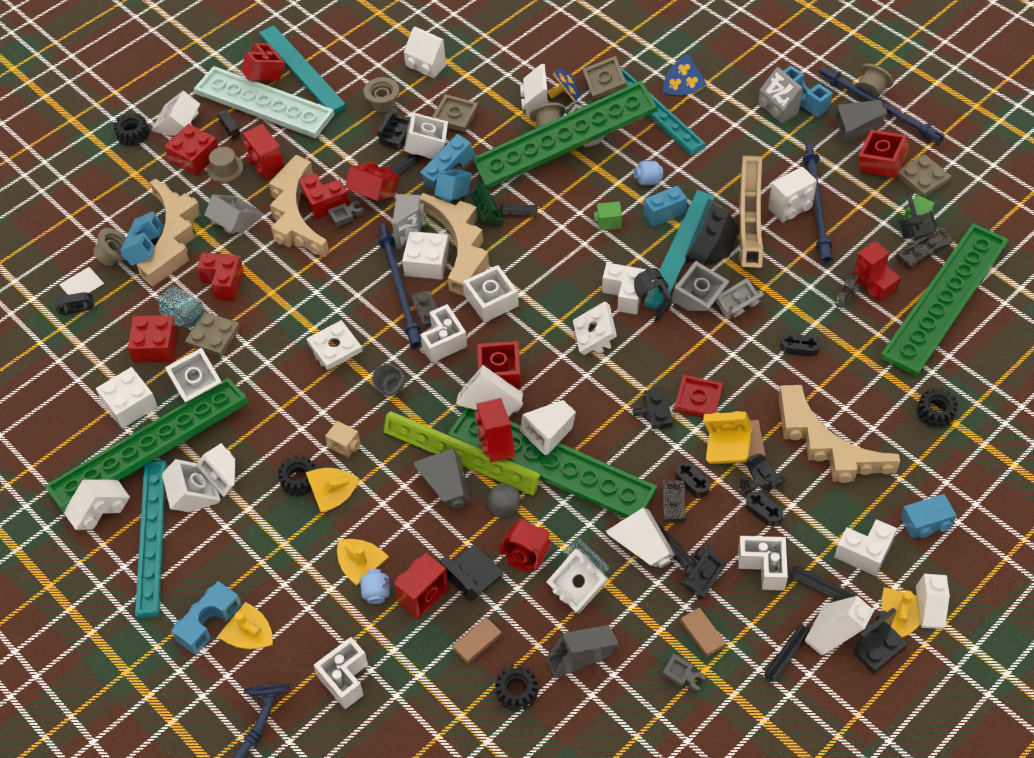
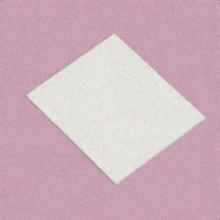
[59,267,104,295]

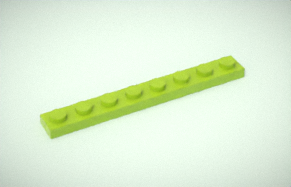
[384,411,541,495]

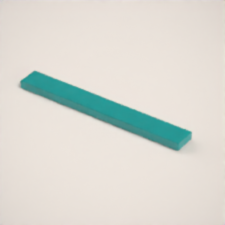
[259,25,346,114]
[620,66,706,156]
[644,190,715,309]
[135,460,167,618]

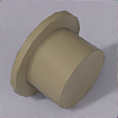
[857,63,894,98]
[363,77,400,112]
[529,102,565,128]
[207,147,244,183]
[93,228,126,266]

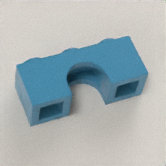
[784,66,833,117]
[420,134,475,191]
[120,211,164,266]
[171,581,242,655]

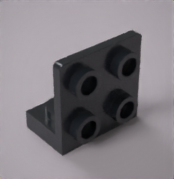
[439,545,503,602]
[854,608,908,674]

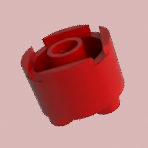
[499,519,551,572]

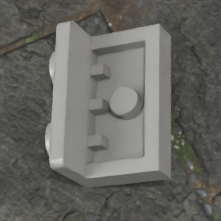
[715,278,764,319]

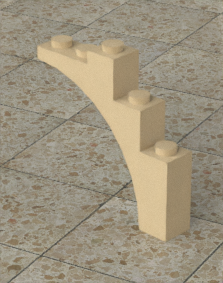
[269,155,329,257]
[739,156,763,268]
[137,178,200,287]
[420,193,489,296]
[778,385,900,483]

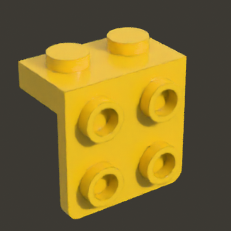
[703,411,752,464]

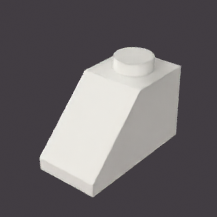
[196,443,235,497]
[916,574,950,629]

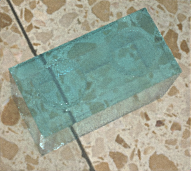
[156,284,205,329]

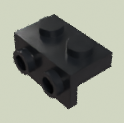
[377,107,410,149]
[680,544,727,600]

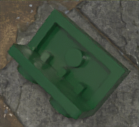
[470,183,504,226]

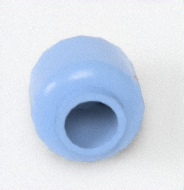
[634,161,663,185]
[360,569,390,604]

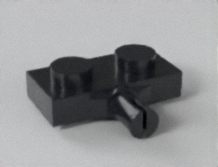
[632,388,674,429]

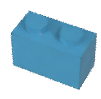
[435,169,472,202]
[643,185,687,227]
[900,494,957,539]

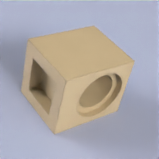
[325,421,360,458]

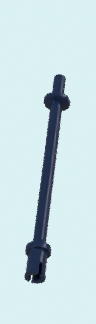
[818,67,945,145]
[802,142,833,264]
[378,224,422,349]

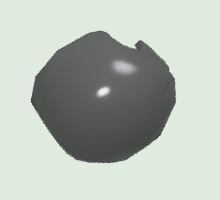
[372,363,406,396]
[487,483,521,518]

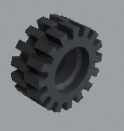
[113,113,149,147]
[917,388,958,428]
[278,455,316,497]
[495,664,538,712]

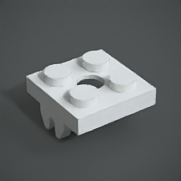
[573,301,617,355]
[307,320,363,370]
[547,549,609,613]

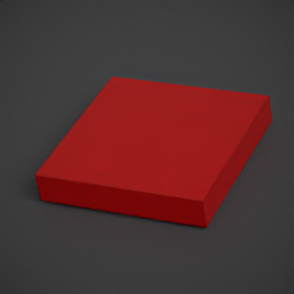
[673,375,724,418]

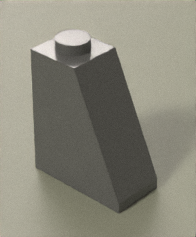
[835,100,887,144]
[414,449,471,509]
[546,625,619,678]

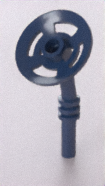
[233,684,291,758]

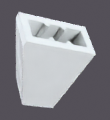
[456,365,523,417]
[520,400,576,455]
[606,508,675,568]
[805,596,874,655]

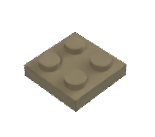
[583,56,628,100]
[432,94,479,132]
[897,154,952,198]
[185,312,240,358]

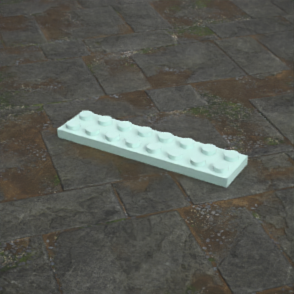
[194,66,334,139]

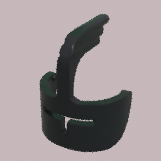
[897,192,936,239]
[634,268,672,322]
[738,454,786,494]

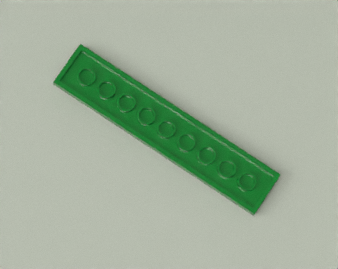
[473,80,657,189]
[880,223,1009,377]
[45,378,249,514]
[448,408,657,518]

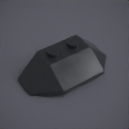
[685,199,739,266]

